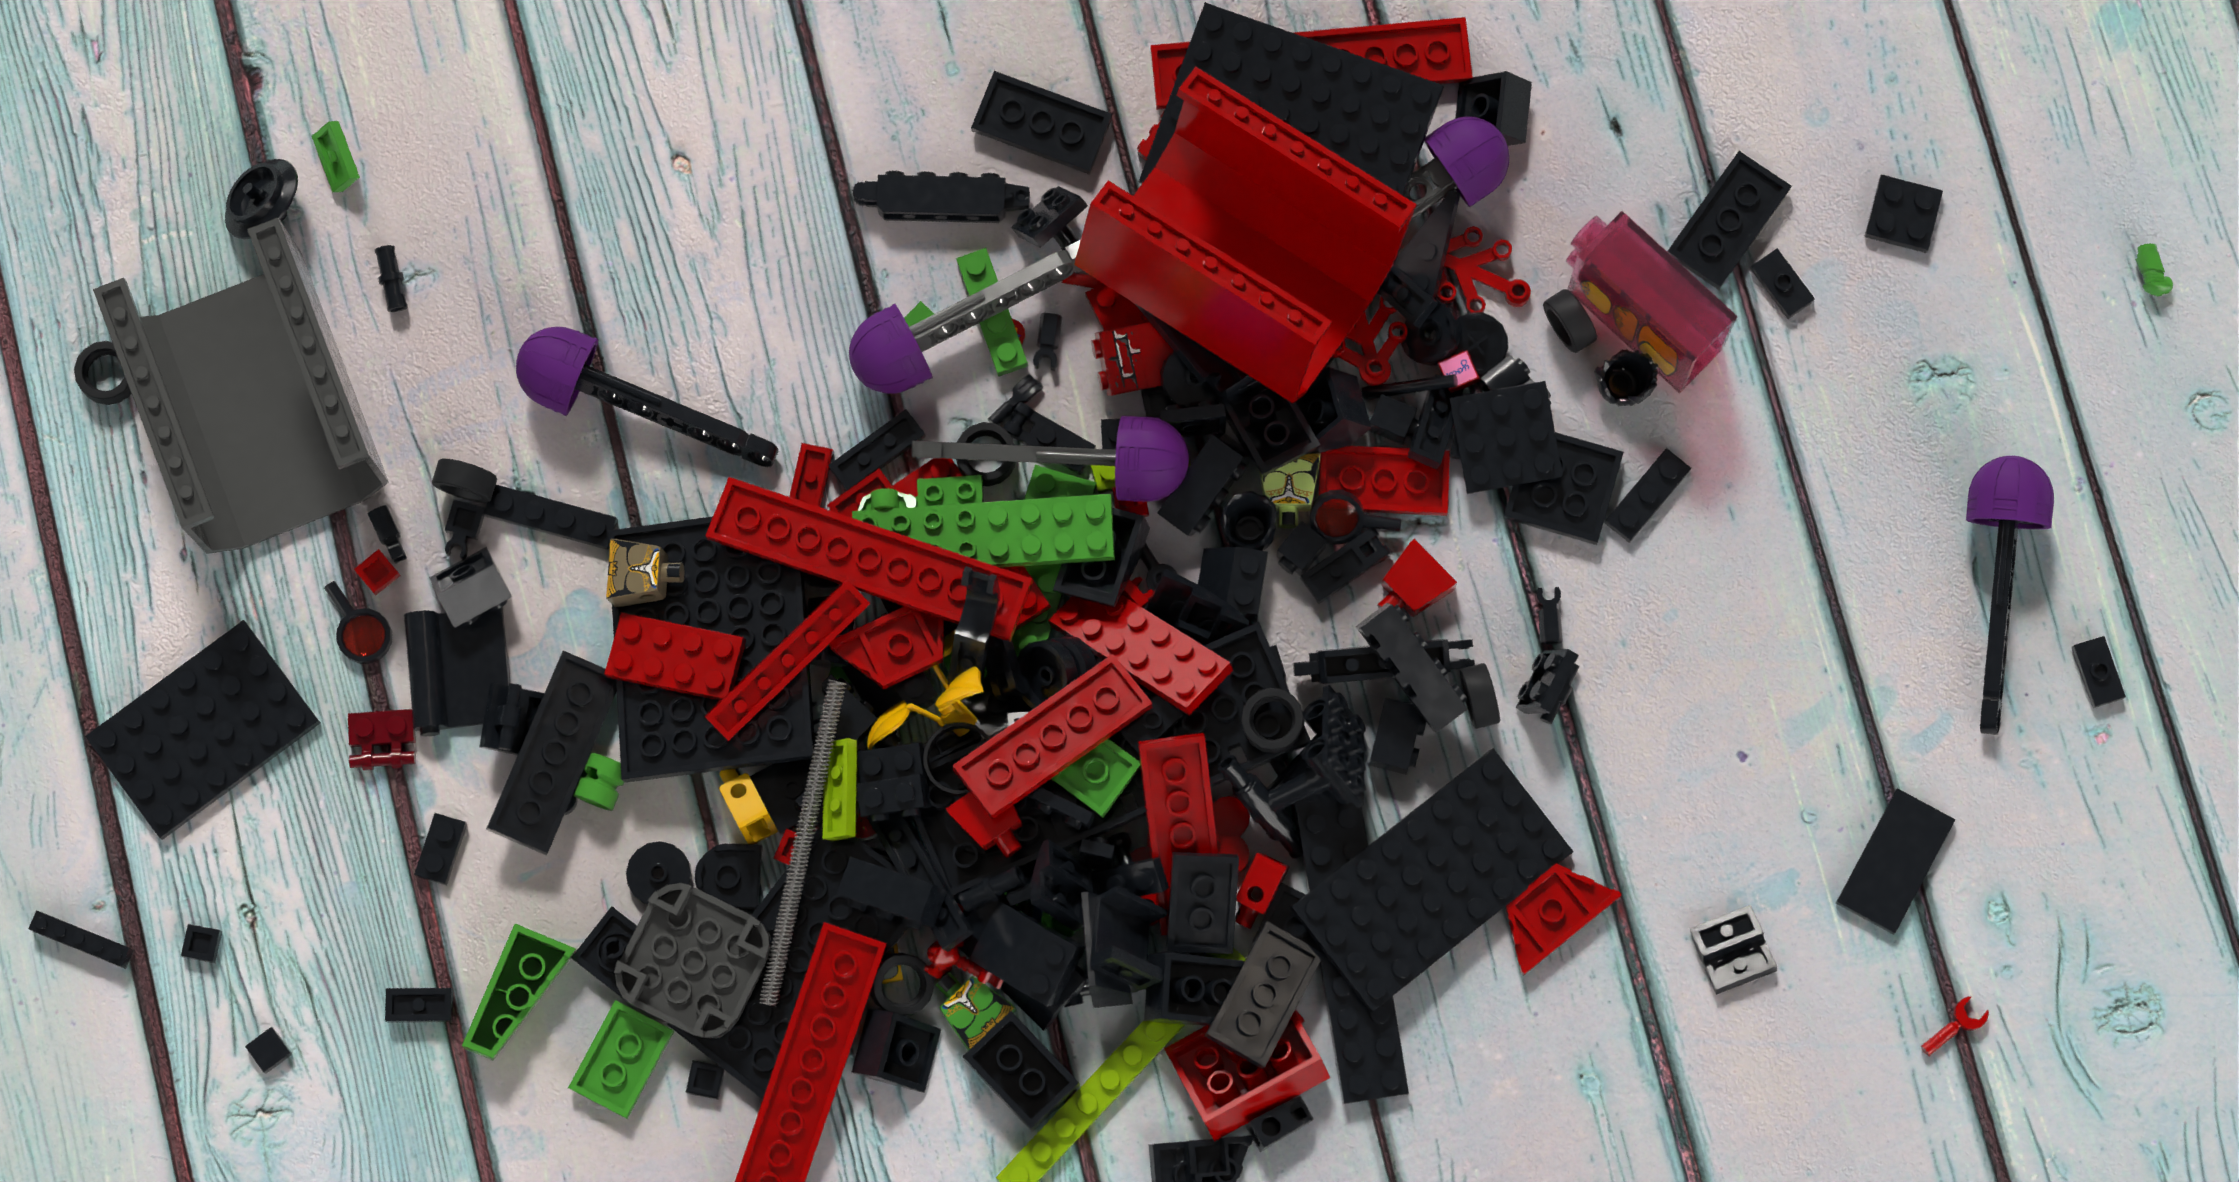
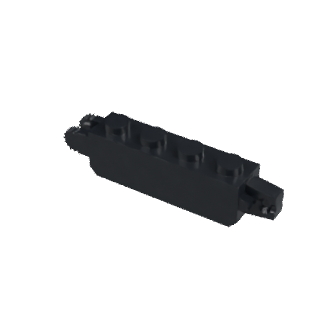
[852,171,1030,223]
[1293,639,1475,684]

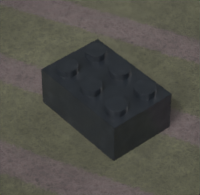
[963,1011,1080,1132]

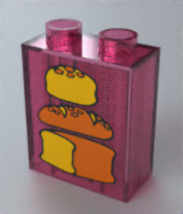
[1566,211,1737,394]

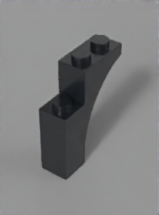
[795,674,878,829]

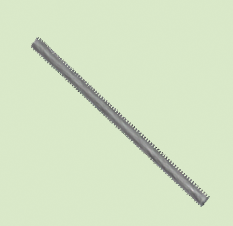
[759,680,847,1006]

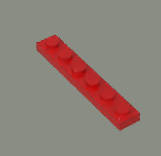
[705,579,871,741]

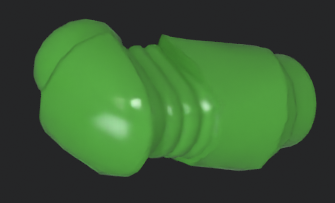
[2135,244,2173,296]

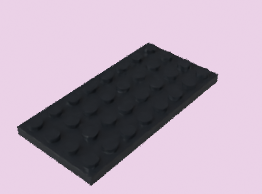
[1289,748,1574,1013]
[667,823,909,1099]

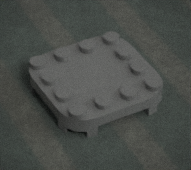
[614,882,771,1039]

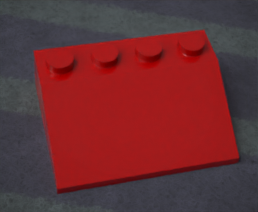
[1164,1012,1330,1141]

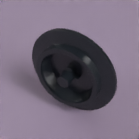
[225,159,298,239]

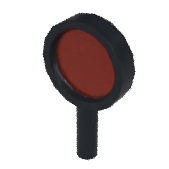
[1310,490,1401,545]
[324,581,392,664]

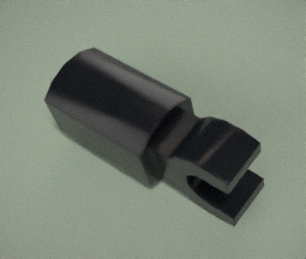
[1033,312,1062,371]
[367,505,407,564]
[1536,587,1563,645]

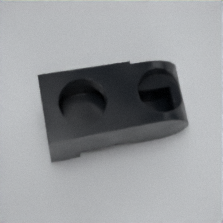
[1246,1096,1314,1152]

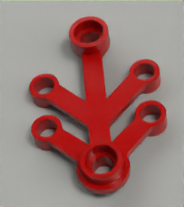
[1437,226,1531,313]
[1332,297,1408,386]

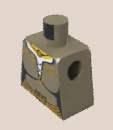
[606,539,685,607]

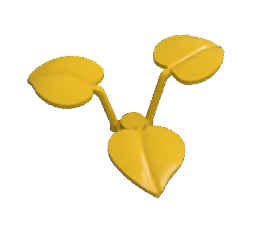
[867,629,983,750]

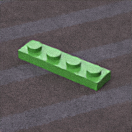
[956,248,1029,377]

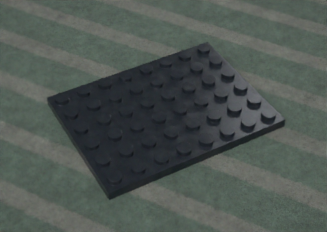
[1138,3,1444,196]
[608,516,815,783]

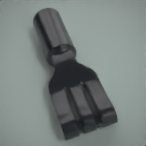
[988,374,1044,425]

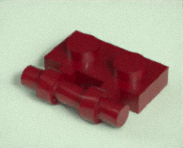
[348,709,416,771]

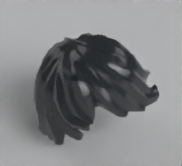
[1594,349,1658,407]

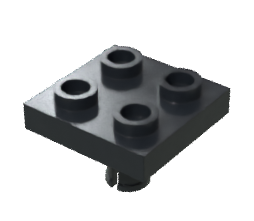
[1011,186,1088,250]
[571,906,637,999]

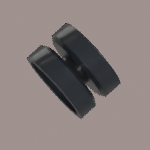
[1017,635,1097,709]

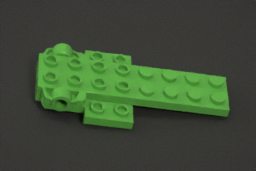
[852,475,1115,568]

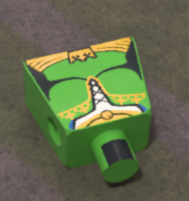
[936,972,1016,1051]

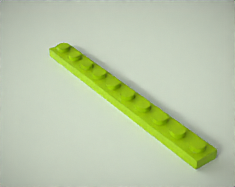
[996,947,1246,1182]

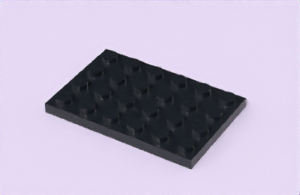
[85,620,321,840]

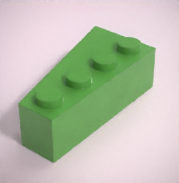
[462,923,576,1060]

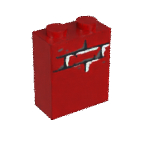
[1091,322,1173,396]

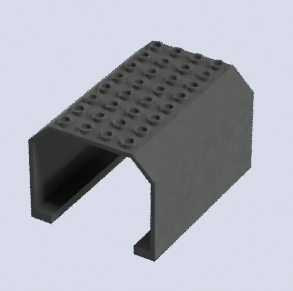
[93,218,389,554]

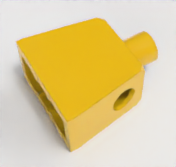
[719,768,779,844]

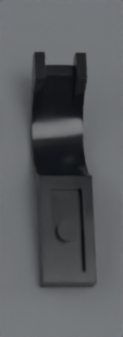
[948,566,1000,686]

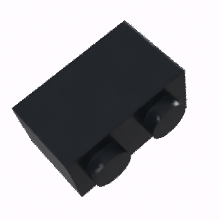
[1369,697,1427,775]

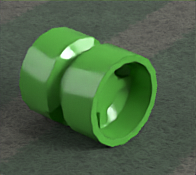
[573,753,624,811]

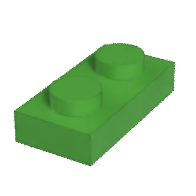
[312,121,360,193]

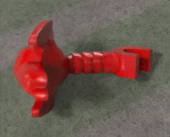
[924,941,1003,989]

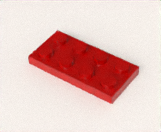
[1318,446,1450,516]
[604,612,747,701]

